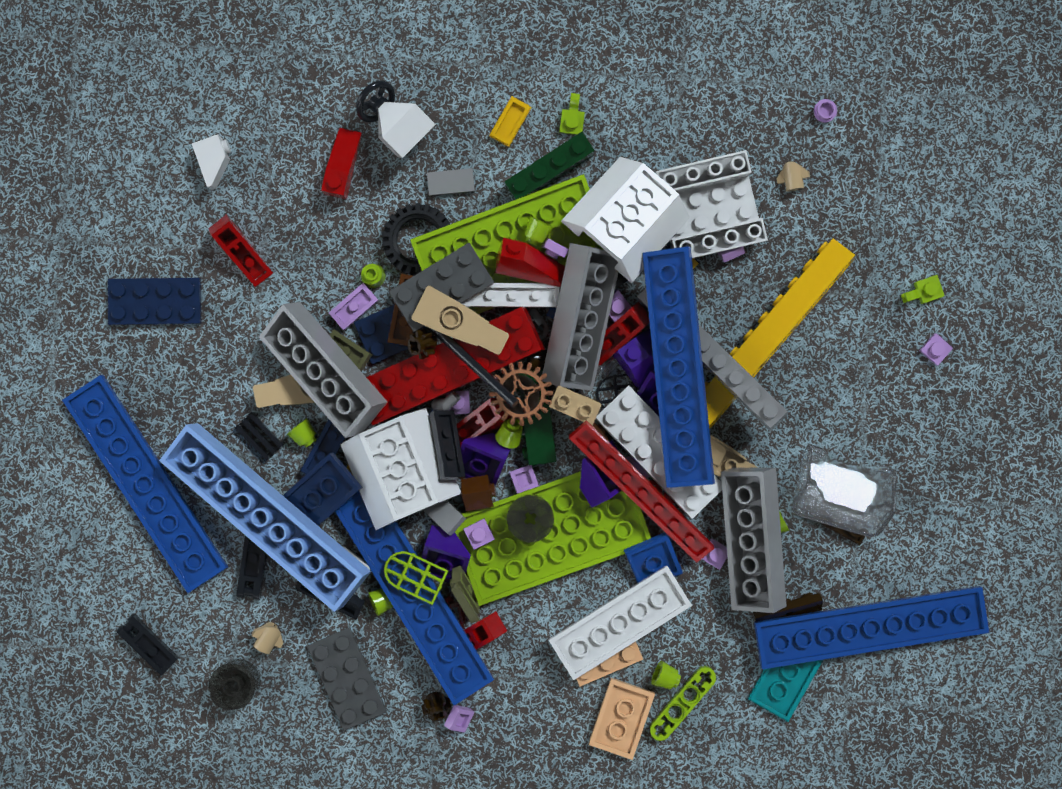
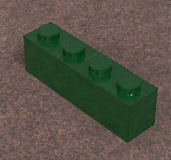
[504,131,595,200]
[516,370,557,465]

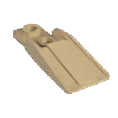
[412,286,509,355]
[253,374,315,408]
[710,435,758,477]

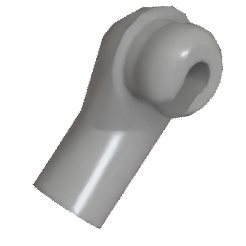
[431,391,461,410]

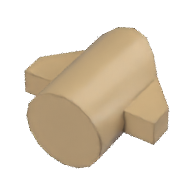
[777,162,810,192]
[251,622,283,654]

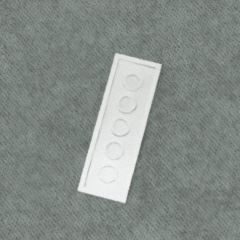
[596,386,722,519]
[549,565,692,680]

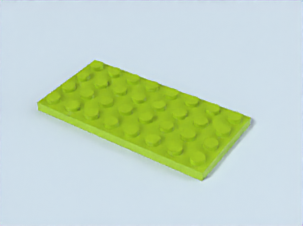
[410,174,604,314]
[455,471,651,606]

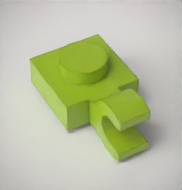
[559,93,585,135]
[901,275,945,304]

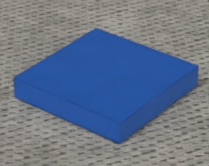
[624,532,683,583]

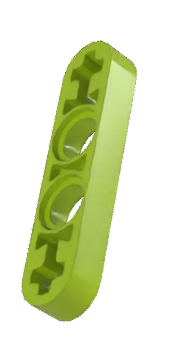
[649,666,716,741]

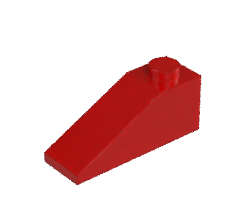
[321,128,362,199]
[208,214,273,287]
[495,238,565,287]
[598,302,650,367]
[457,398,512,447]
[464,611,507,650]

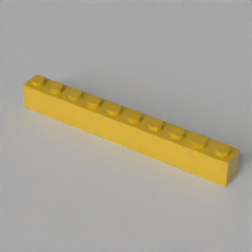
[705,238,855,430]

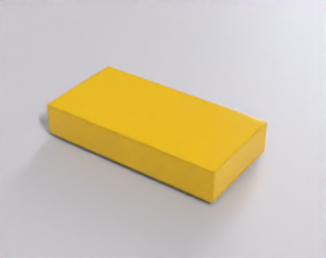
[489,96,532,148]

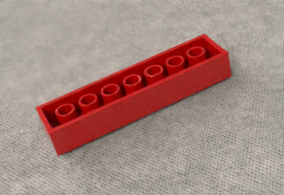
[366,306,545,426]

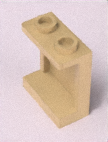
[549,386,601,426]

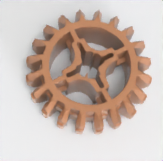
[489,362,553,426]

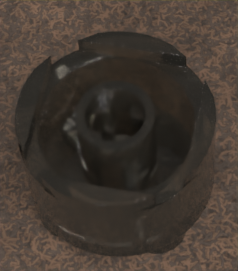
[507,494,554,543]
[208,659,260,710]

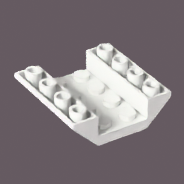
[656,150,768,258]
[561,157,689,283]
[340,408,462,530]

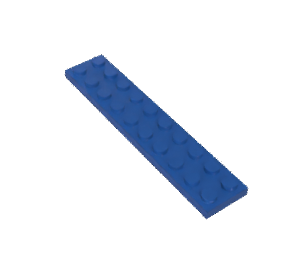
[643,246,715,488]
[62,375,228,593]
[336,491,495,706]
[754,586,989,669]

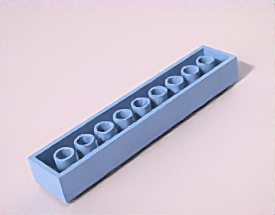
[159,423,372,612]

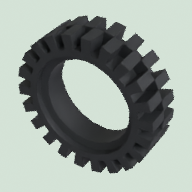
[382,203,450,276]

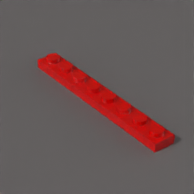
[569,420,714,563]

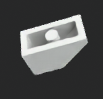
[192,134,231,190]

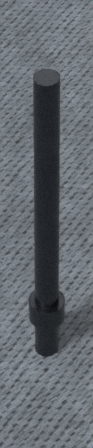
[425,326,519,408]

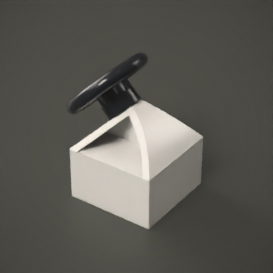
[356,80,436,158]

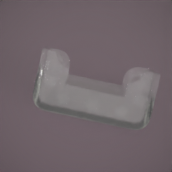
[792,443,897,537]

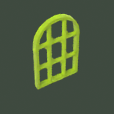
[384,551,449,605]

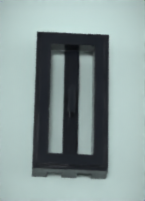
[235,412,284,461]

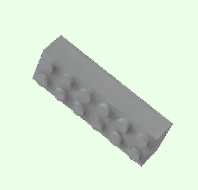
[542,243,618,391]
[259,302,387,438]
[721,468,786,613]

